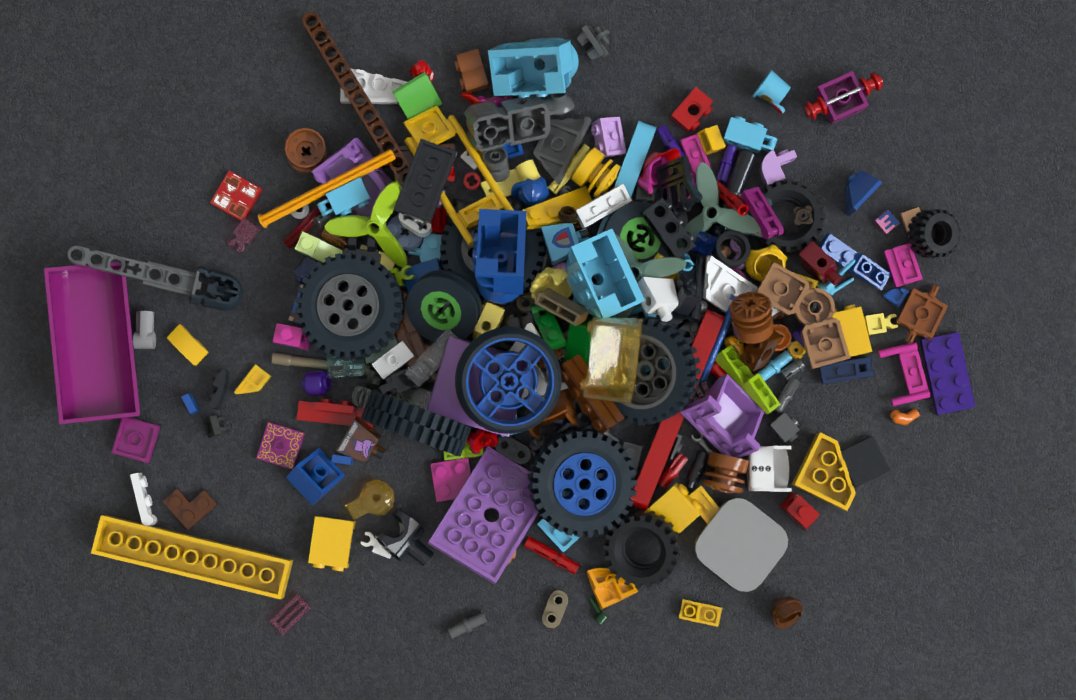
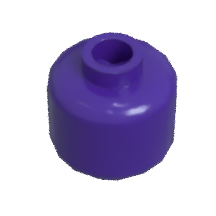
[301,370,332,396]

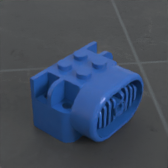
[473,209,527,303]

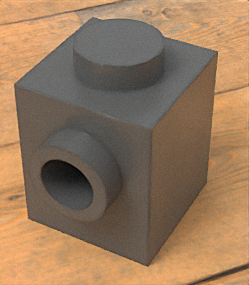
[768,412,800,443]

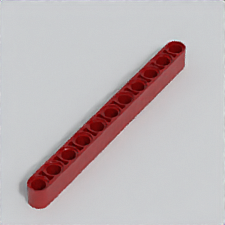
[631,309,725,511]

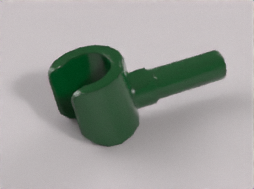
[589,597,607,625]

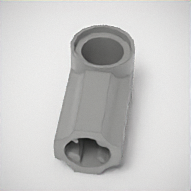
[133,311,156,349]

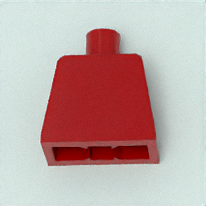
[779,492,820,531]

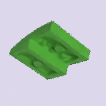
[392,72,442,119]

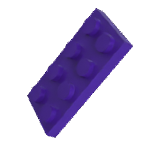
[920,332,975,415]

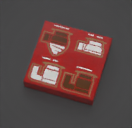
[210,170,263,222]

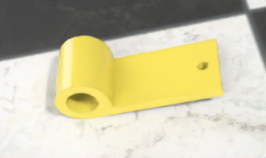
[480,160,540,197]

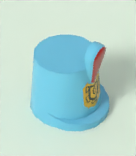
[752,70,791,114]

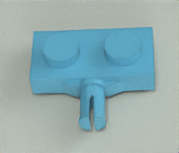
[408,234,442,262]

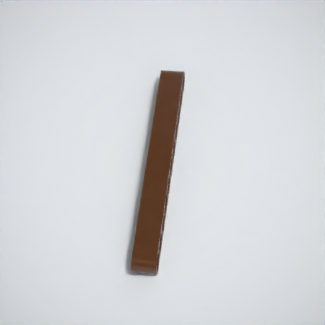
[302,12,410,187]

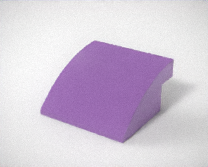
[427,336,526,437]

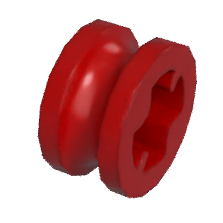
[464,172,481,191]

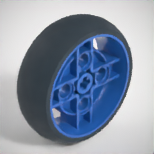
[455,327,562,434]

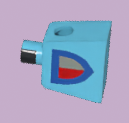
[541,223,589,266]

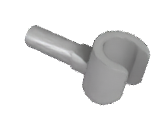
[692,430,712,454]

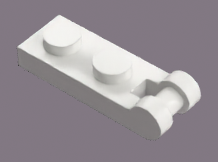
[130,473,157,526]

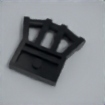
[655,156,703,216]

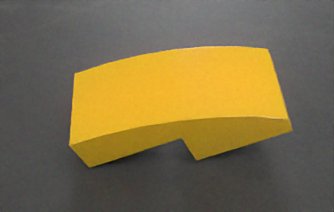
[167,324,209,366]
[679,599,722,627]

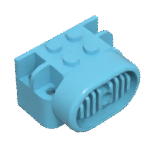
[488,38,579,98]
[565,229,645,320]

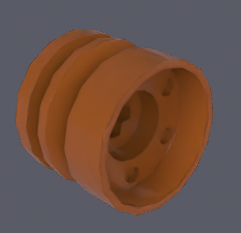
[285,128,327,174]
[730,292,774,343]
[702,452,749,494]

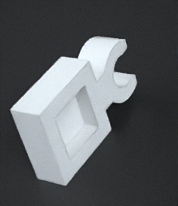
[361,532,391,559]

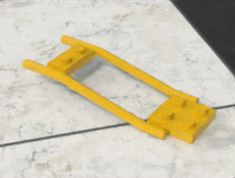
[403,105,514,246]

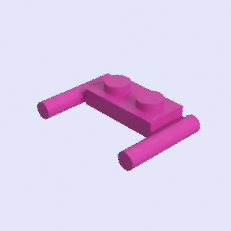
[878,342,930,406]

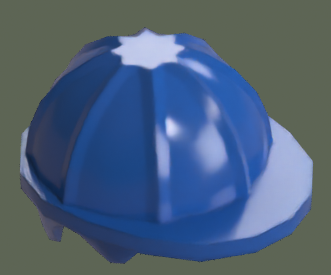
[511,177,549,207]

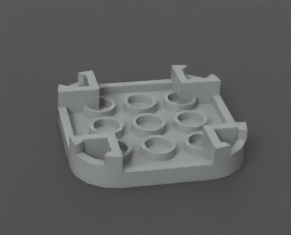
[694,498,788,592]

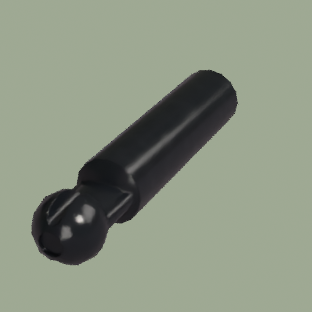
[709,150,757,241]

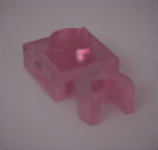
[228,217,261,253]

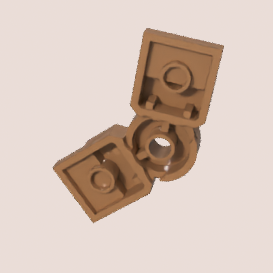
[757,262,850,369]

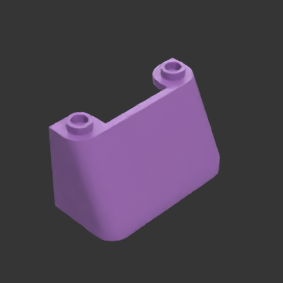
[311,138,392,217]

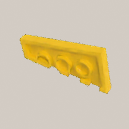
[522,186,592,230]

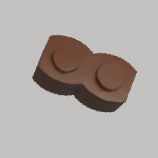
[454,49,489,93]

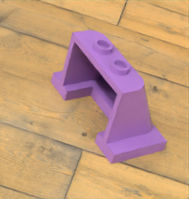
[680,374,764,458]

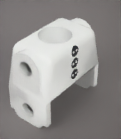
[747,446,792,492]

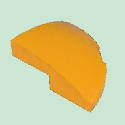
[587,568,638,610]

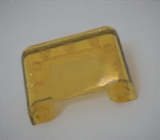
[581,318,643,404]

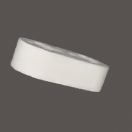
[399,213,432,237]

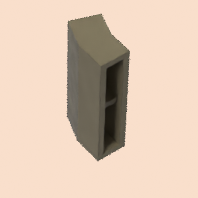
[535,288,589,326]

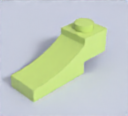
[295,232,343,263]

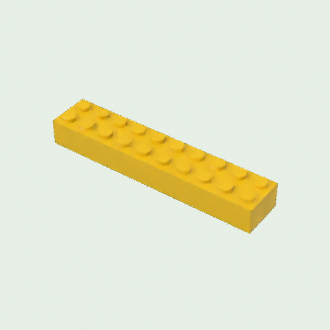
[91,515,293,599]

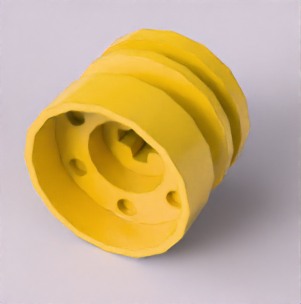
[571,147,621,198]

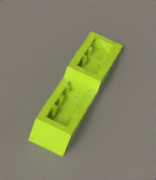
[715,344,781,414]

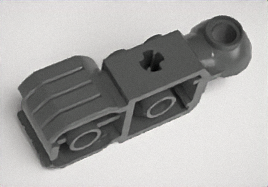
[464,92,575,152]

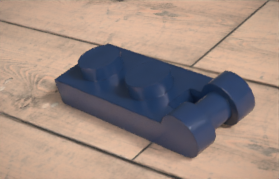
[819,357,875,385]

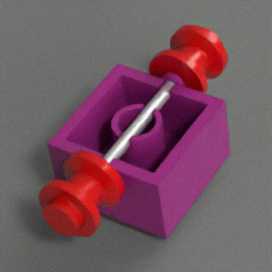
[803,71,883,126]

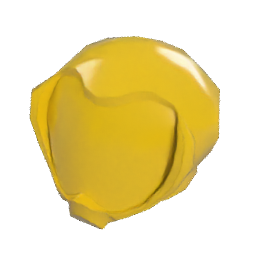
[745,244,788,282]

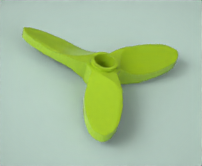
[324,182,408,268]

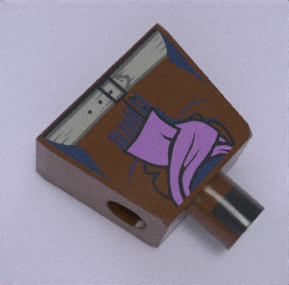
[336,416,386,462]

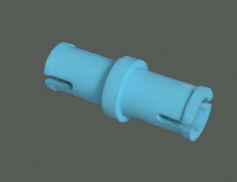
[755,350,793,381]

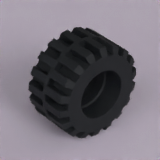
[907,209,961,258]

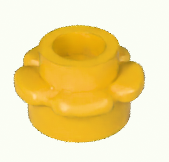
[787,340,806,359]

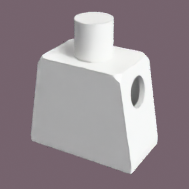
[637,277,679,322]

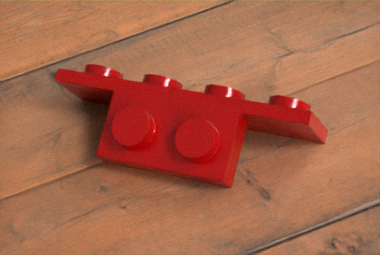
[297,399,374,428]

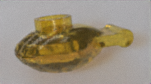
[346,480,395,520]

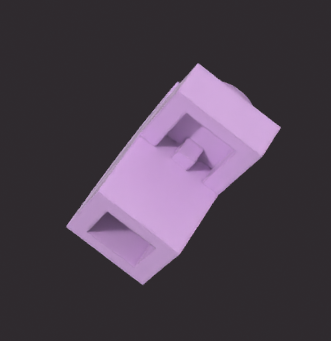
[760,149,797,187]

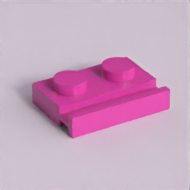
[883,243,923,288]

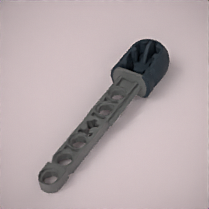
[67,246,243,311]

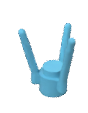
[817,259,855,296]

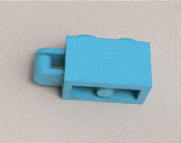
[723,116,777,154]
[317,177,372,217]

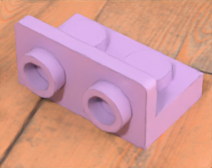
[591,117,627,158]

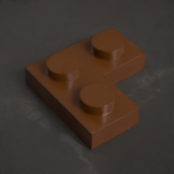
[162,488,218,530]

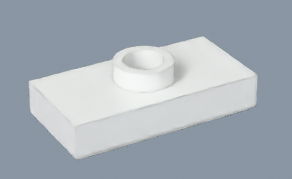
[372,341,415,380]

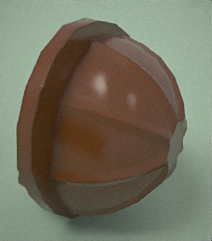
[771,596,803,629]

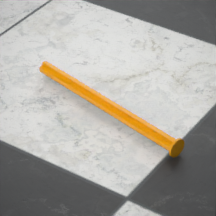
[258,150,396,228]

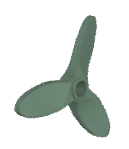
[676,162,761,249]
[602,231,687,321]

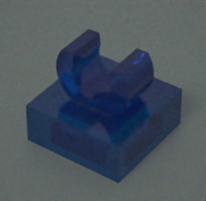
[692,231,718,256]

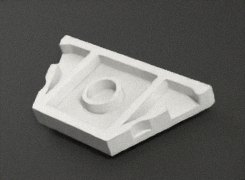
[703,255,758,313]

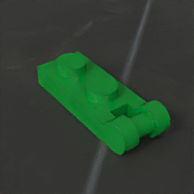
[530,304,566,350]

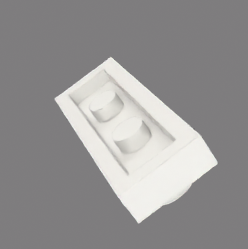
[576,184,632,228]

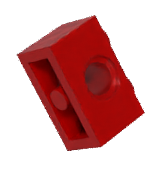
[670,87,713,133]

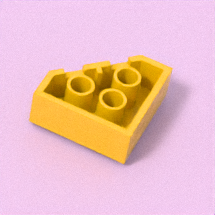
[791,432,856,511]

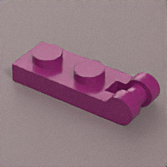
[740,187,784,239]

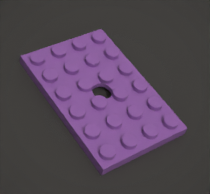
[428,446,538,585]

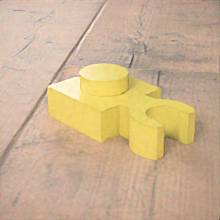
[864,313,899,335]

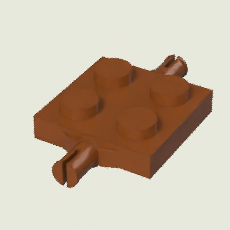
[896,284,948,344]

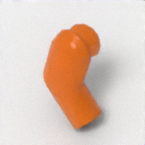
[890,408,920,425]

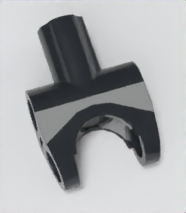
[375,510,434,566]

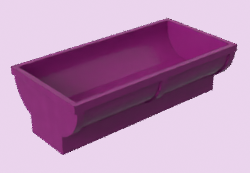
[44,262,140,425]

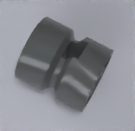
[483,147,510,182]

